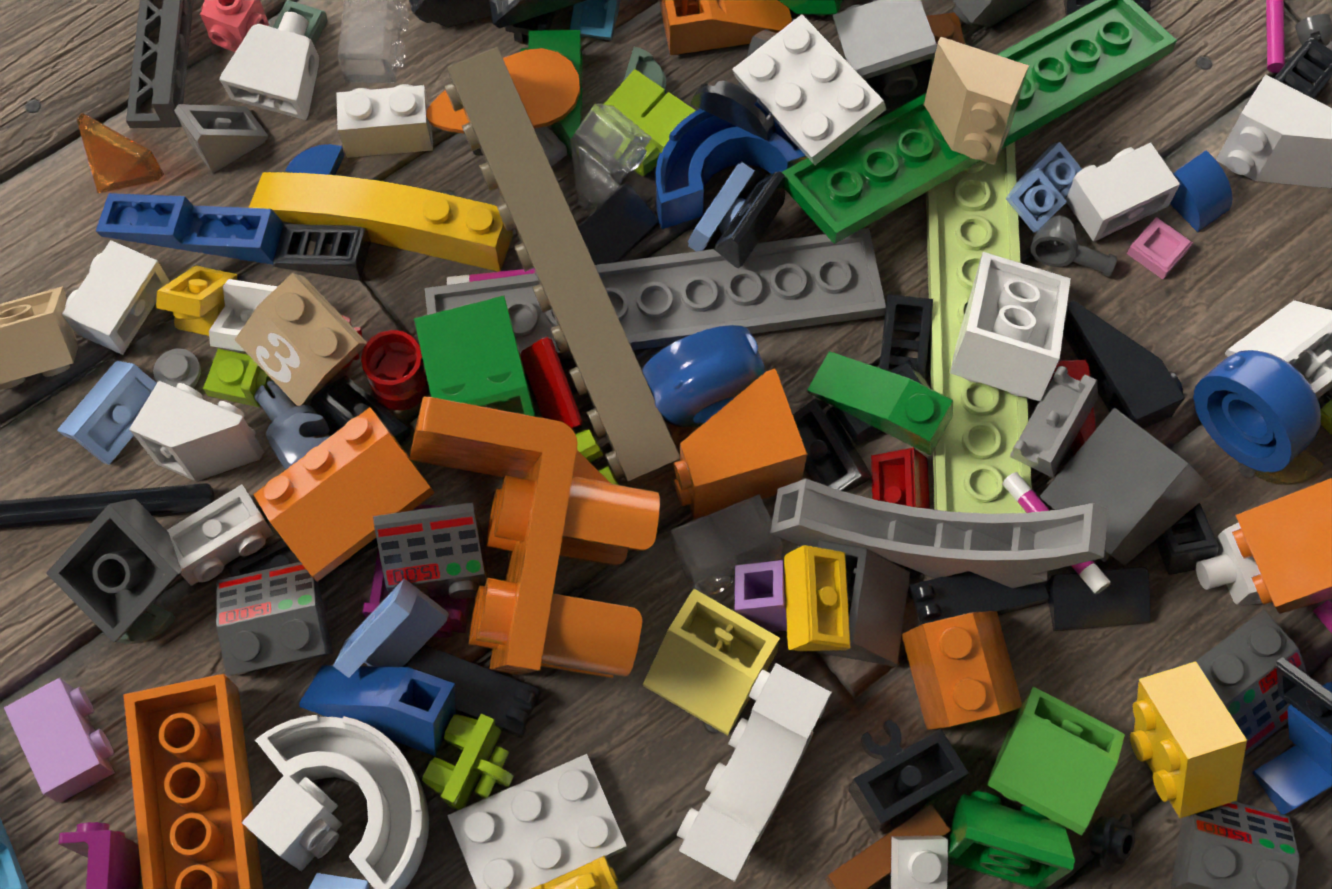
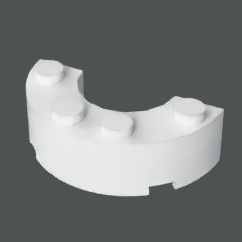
[677,663,831,882]
[255,715,429,889]

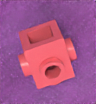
[200,0,270,52]

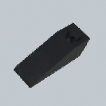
[1063,301,1185,429]

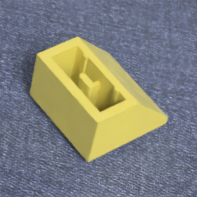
[643,589,780,736]

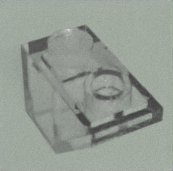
[570,103,652,209]

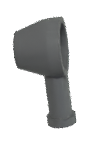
[1031,216,1117,277]

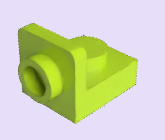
[203,348,273,408]

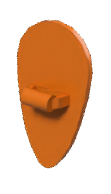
[426,48,580,134]

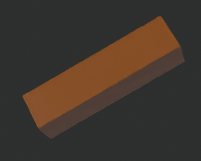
[825,804,950,889]

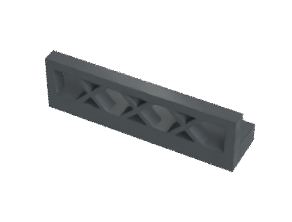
[126,0,194,128]

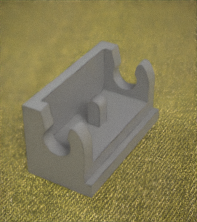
[1010,366,1098,478]

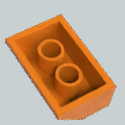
[253,407,435,582]

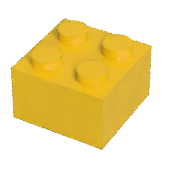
[1130,661,1247,819]

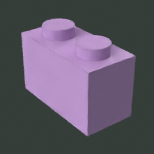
[4,678,115,803]

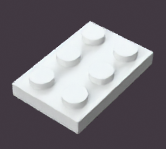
[732,14,886,165]
[447,754,627,889]

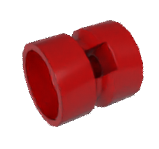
[361,330,429,411]

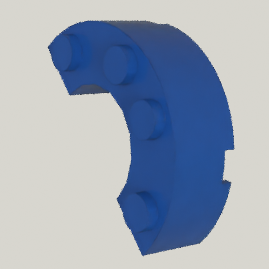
[656,101,808,229]

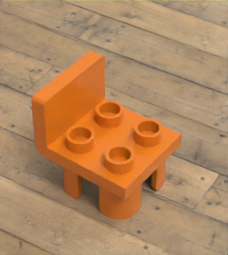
[410,397,660,678]

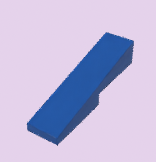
[96,193,284,265]

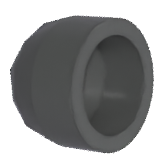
[1295,14,1332,46]

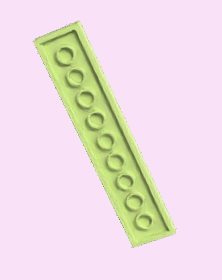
[926,142,1032,514]

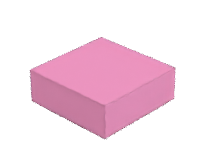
[1127,217,1193,279]

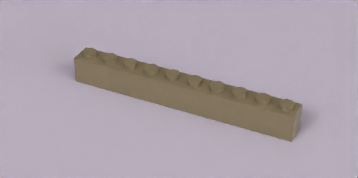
[444,47,680,488]

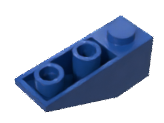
[299,665,456,756]

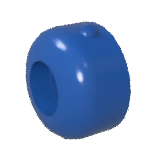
[642,325,766,427]
[1193,350,1321,472]

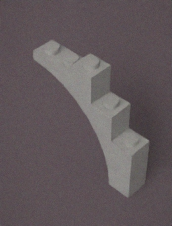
[770,479,1108,588]

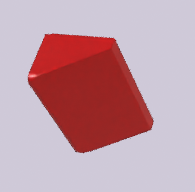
[520,336,583,430]
[871,447,930,509]

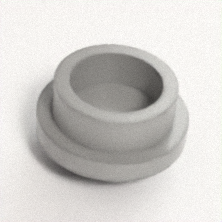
[153,349,201,388]

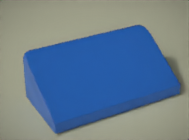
[1252,746,1332,815]

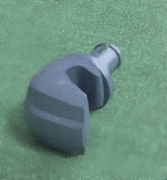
[254,381,330,470]

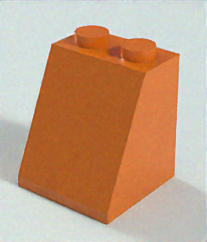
[674,369,807,519]
[1232,478,1332,614]
[902,611,1022,730]

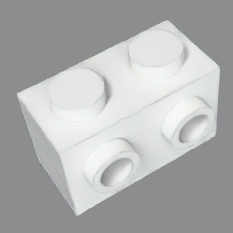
[336,84,433,158]
[1066,143,1180,242]
[62,240,170,355]
[242,773,342,872]

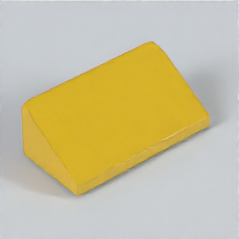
[784,545,850,651]

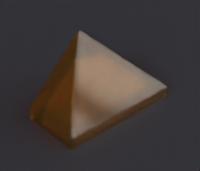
[77,113,164,194]

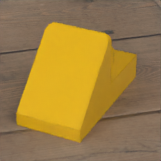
[156,265,237,336]

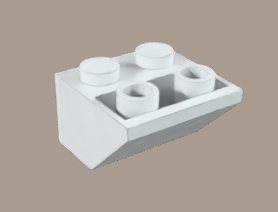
[1225,300,1332,399]
[129,381,264,482]

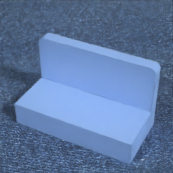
[57,361,157,465]
[333,578,449,678]

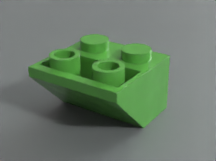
[987,686,1125,835]

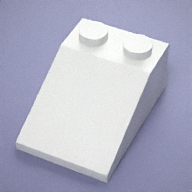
[1216,74,1332,188]
[950,252,1071,401]

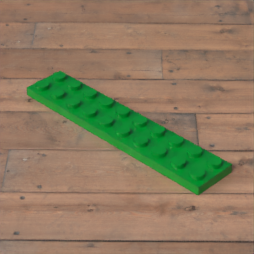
[782,0,1177,244]

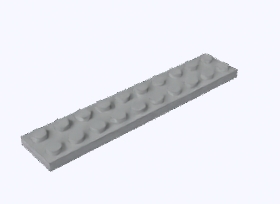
[425,228,886,364]

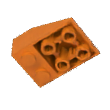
[659,0,792,56]

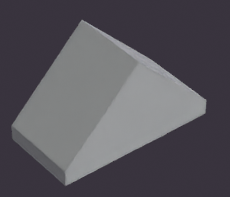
[174,104,268,174]

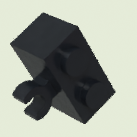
[848,719,969,834]

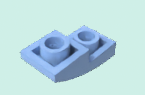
[1006,142,1082,232]

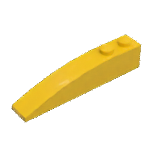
[249,172,513,272]

